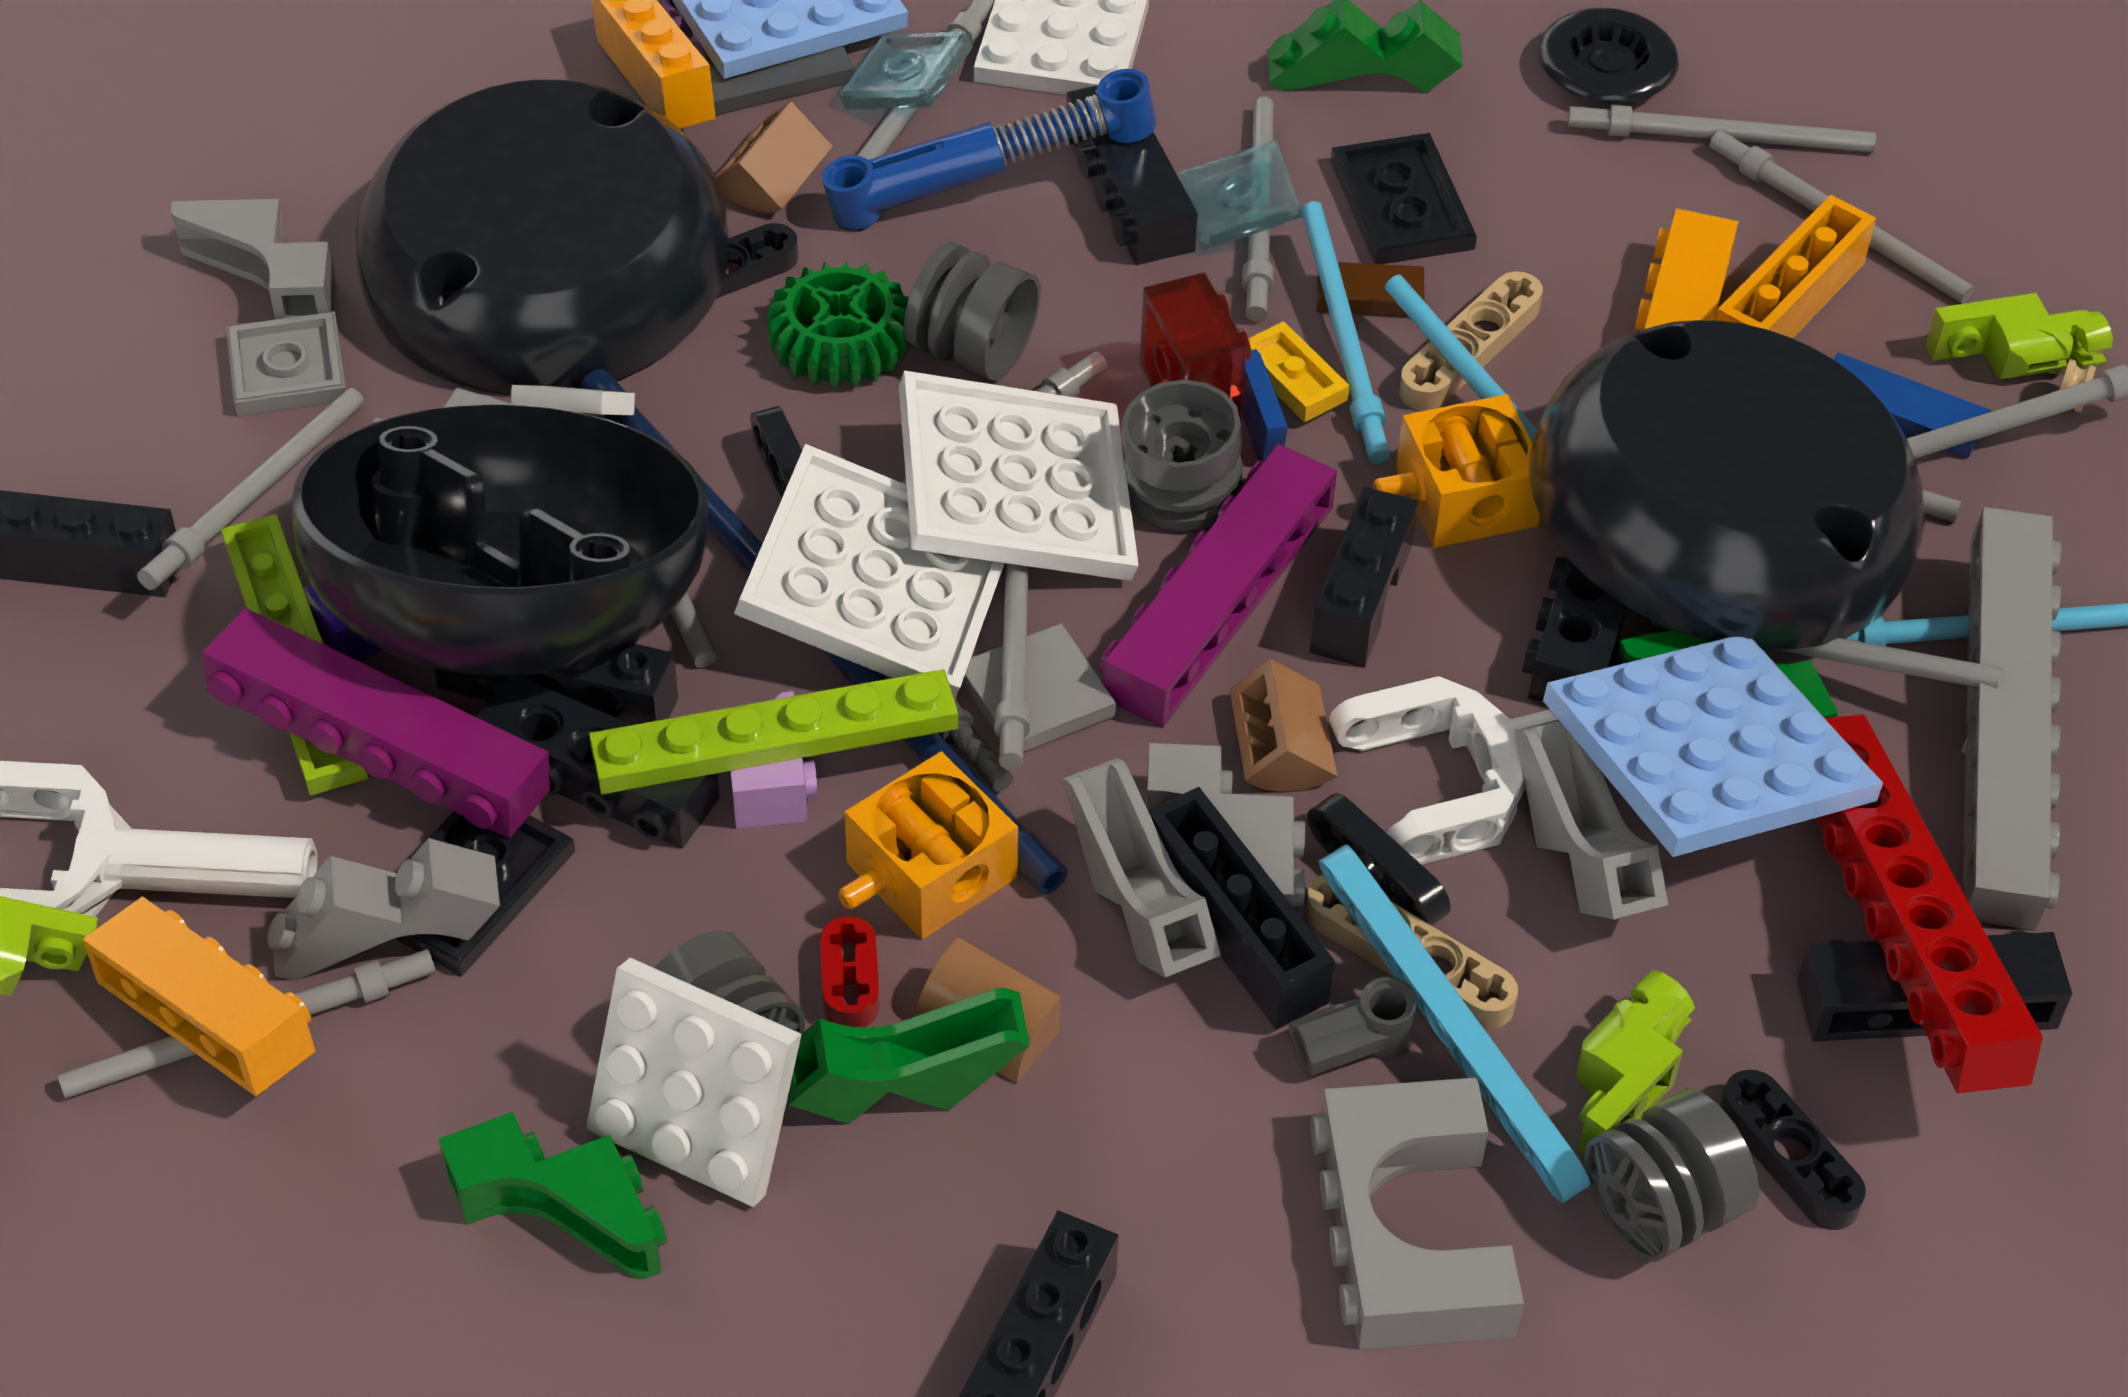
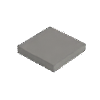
[226,311,346,417]
[962,623,1116,752]

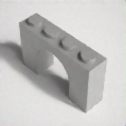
[1311,1077,1524,1350]

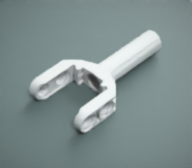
[1329,676,1558,865]
[0,761,318,917]

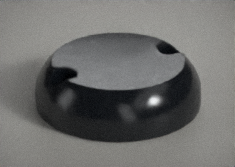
[356,79,729,395]
[1529,320,1925,650]
[292,405,708,676]

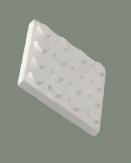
[898,371,1139,581]
[734,444,1004,700]

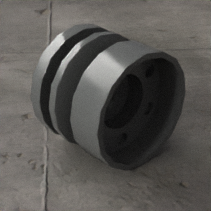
[904,241,1041,381]
[1122,380,1243,532]
[654,931,805,1034]
[1584,1088,1760,1262]

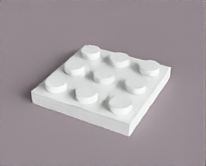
[974,0,1149,96]
[586,958,802,1207]

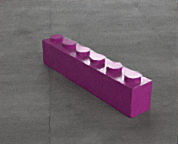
[1100,444,1337,728]
[202,607,550,839]

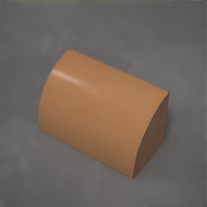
[715,101,833,213]
[1229,658,1337,792]
[914,937,1061,1084]

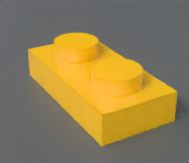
[1240,321,1350,423]

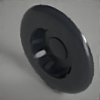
[1539,8,1679,103]

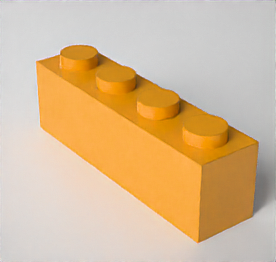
[591,0,716,129]
[1715,195,1876,338]
[1635,208,1739,331]
[82,896,316,1097]

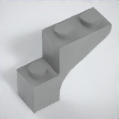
[171,199,336,320]
[1515,719,1668,920]
[1146,743,1305,907]
[1062,758,1221,978]
[268,838,500,980]

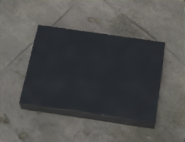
[1330,133,1477,264]
[394,811,575,977]

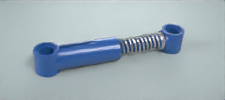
[822,69,1156,230]

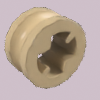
[2060,359,2096,413]

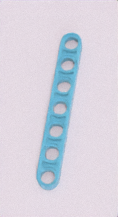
[1319,844,1591,1204]

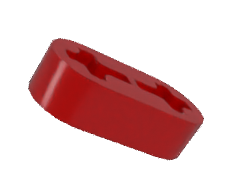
[820,916,879,1027]

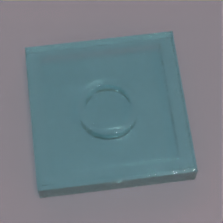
[839,32,973,110]
[1178,140,1303,251]

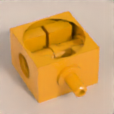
[1373,394,1540,548]
[838,751,1018,940]

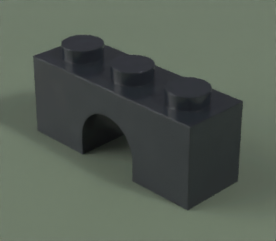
[1310,486,1418,668]

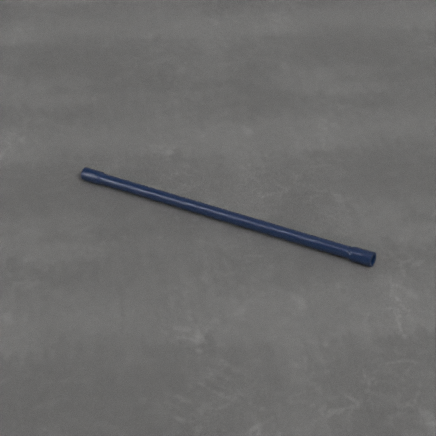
[581,369,1068,895]

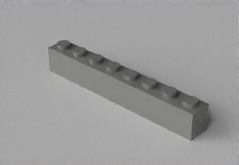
[1962,507,2061,931]

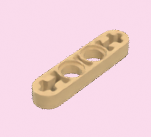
[1399,271,1543,411]
[1306,875,1518,1029]

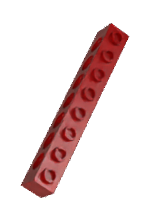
[1813,714,2043,1094]

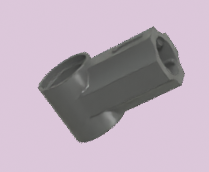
[1289,977,1417,1076]

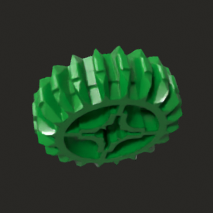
[767,260,909,389]

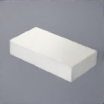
[511,385,635,415]

